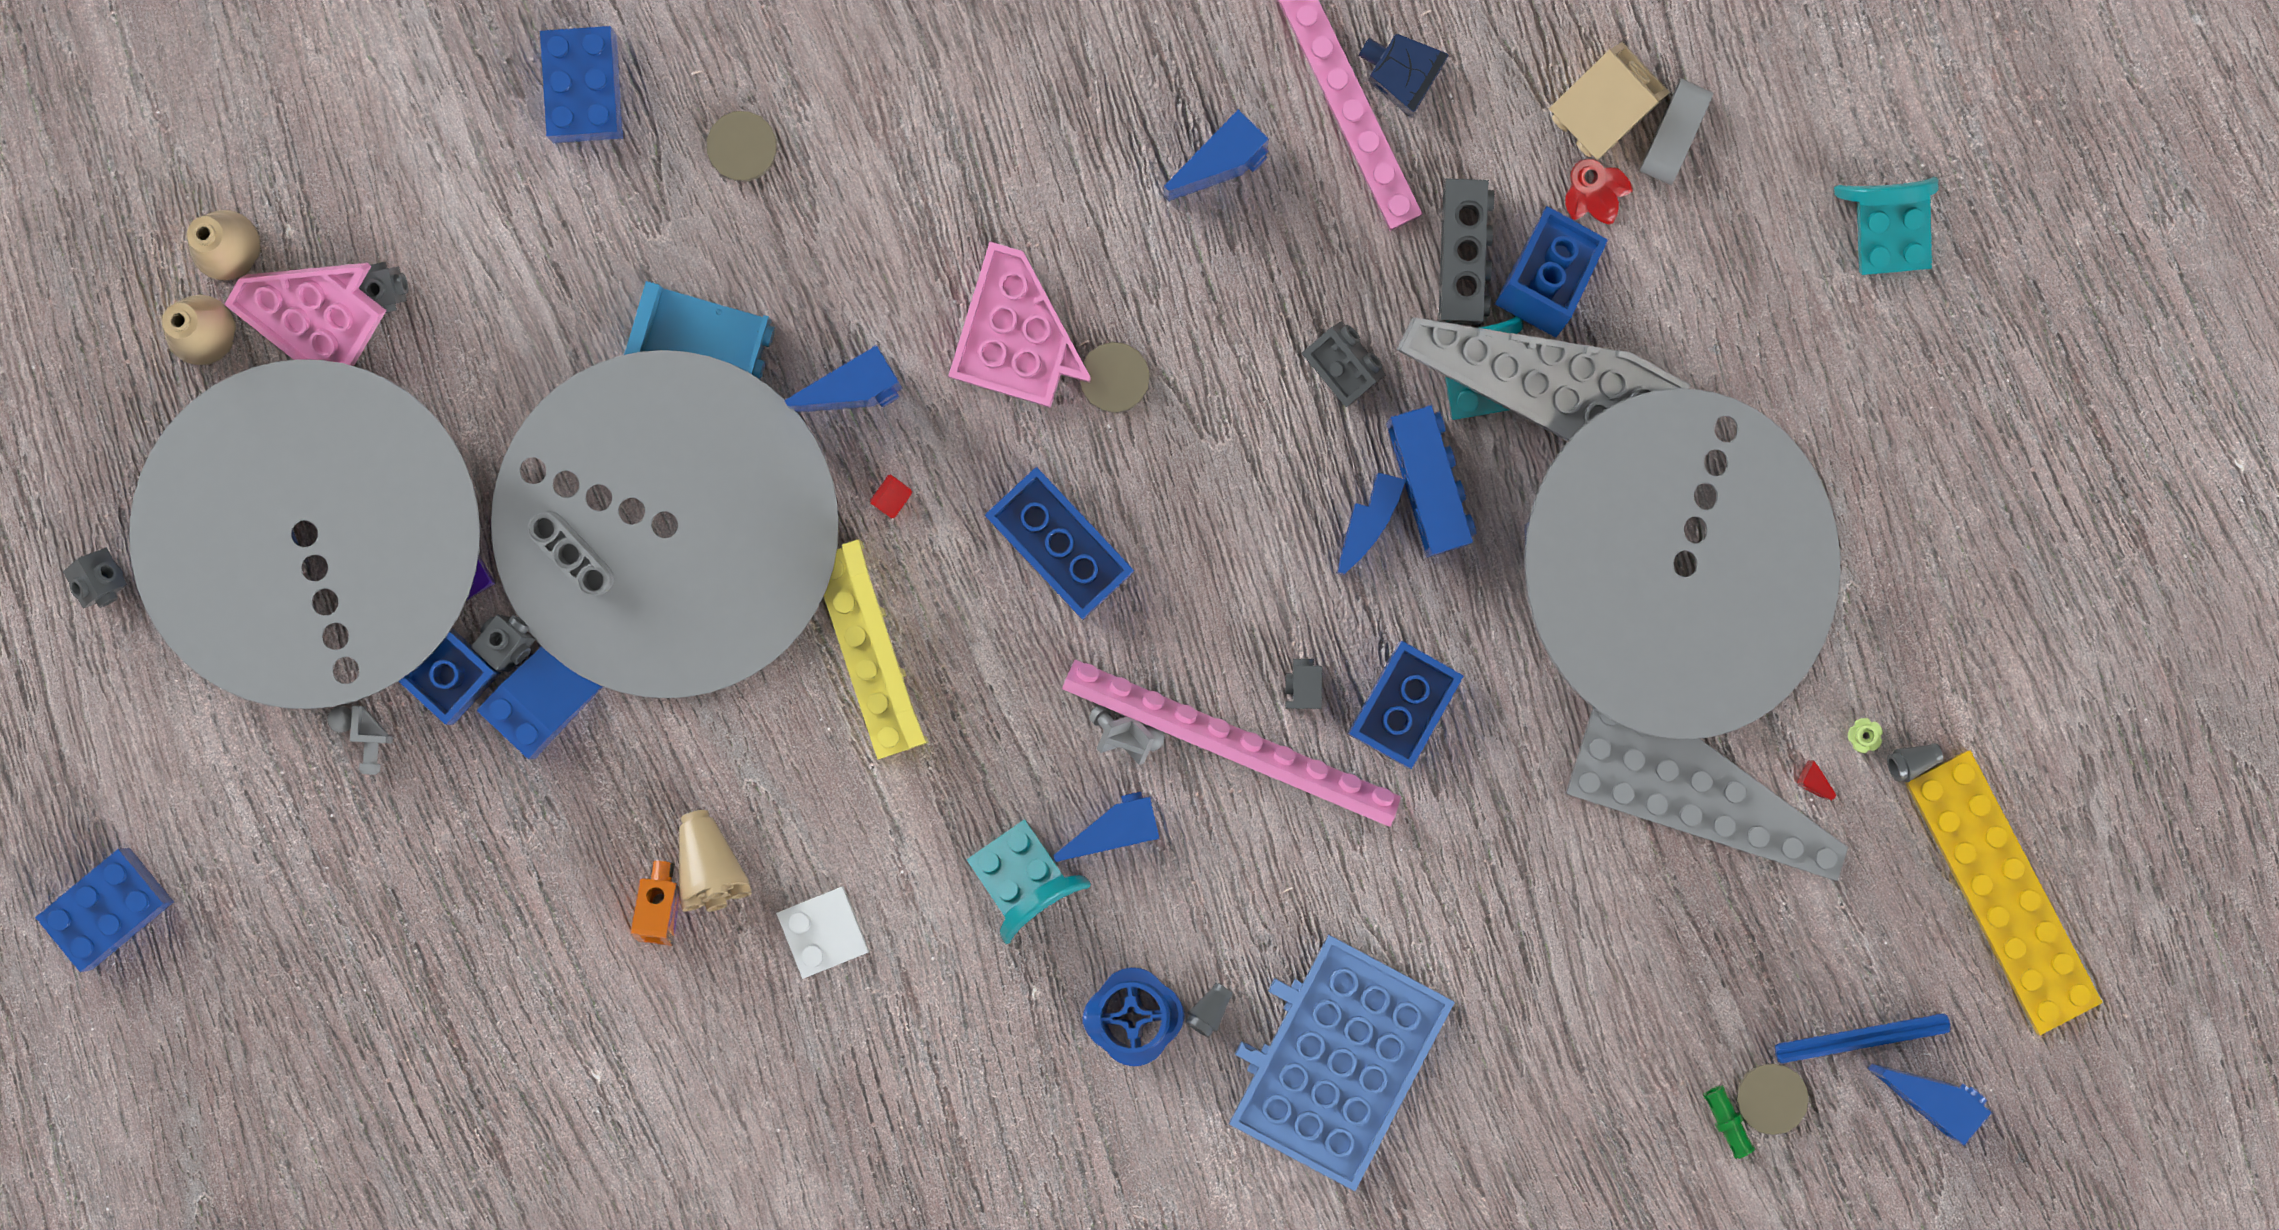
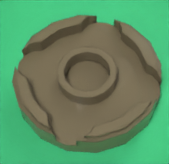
[707,111,777,182]
[1080,342,1150,413]
[1737,1063,1809,1135]

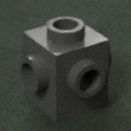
[359,262,408,313]
[63,547,127,609]
[471,614,536,672]

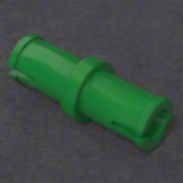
[1703,1085,1755,1159]

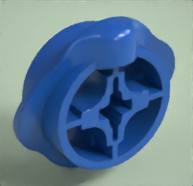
[1082,967,1185,1066]

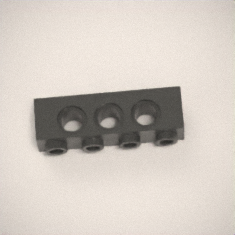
[1438,178,1495,325]

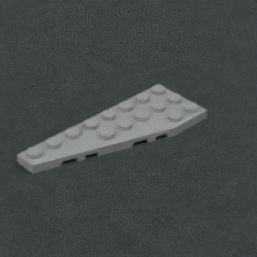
[1397,318,1691,441]
[1565,708,1848,881]

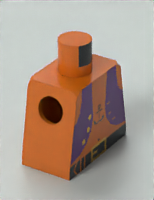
[630,860,679,946]

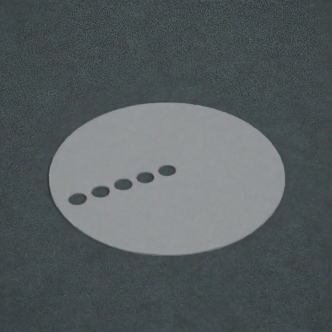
[491,350,839,698]
[129,359,480,709]
[1525,388,1840,739]

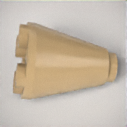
[679,810,752,912]

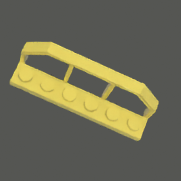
[824,539,929,760]

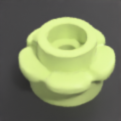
[1848,718,1883,753]

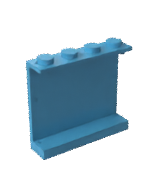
[624,281,775,380]

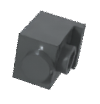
[1285,659,1322,709]

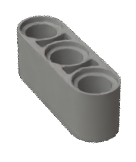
[1639,78,1713,185]
[527,511,614,596]

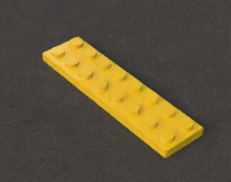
[1905,750,2103,1035]

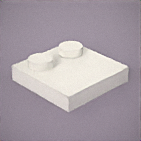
[776,886,869,979]

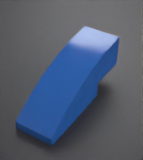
[1336,472,1406,575]

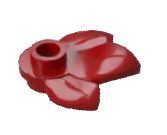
[1565,159,1633,225]

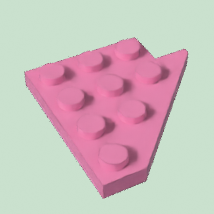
[948,242,1091,408]
[224,263,386,366]

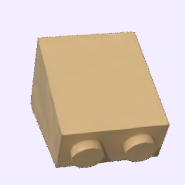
[1549,42,1670,160]

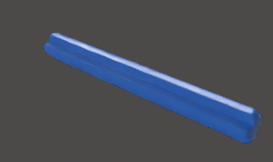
[1775,1014,1951,1063]

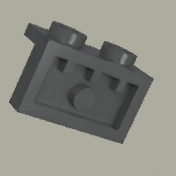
[1301,321,1386,407]

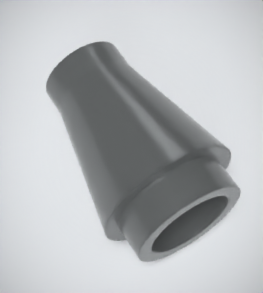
[1887,743,1944,783]
[1186,982,1233,1038]

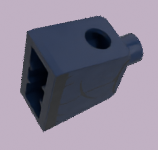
[1358,34,1449,118]

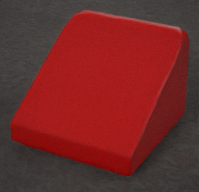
[870,474,912,519]
[1797,760,1837,801]

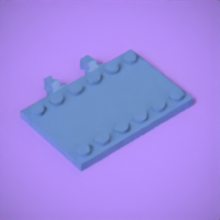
[1229,934,1455,1191]

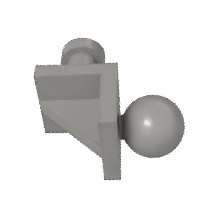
[1090,705,1165,765]
[327,706,393,775]

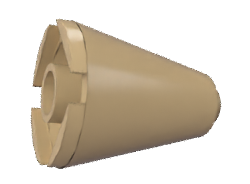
[187,210,260,281]
[162,295,236,365]

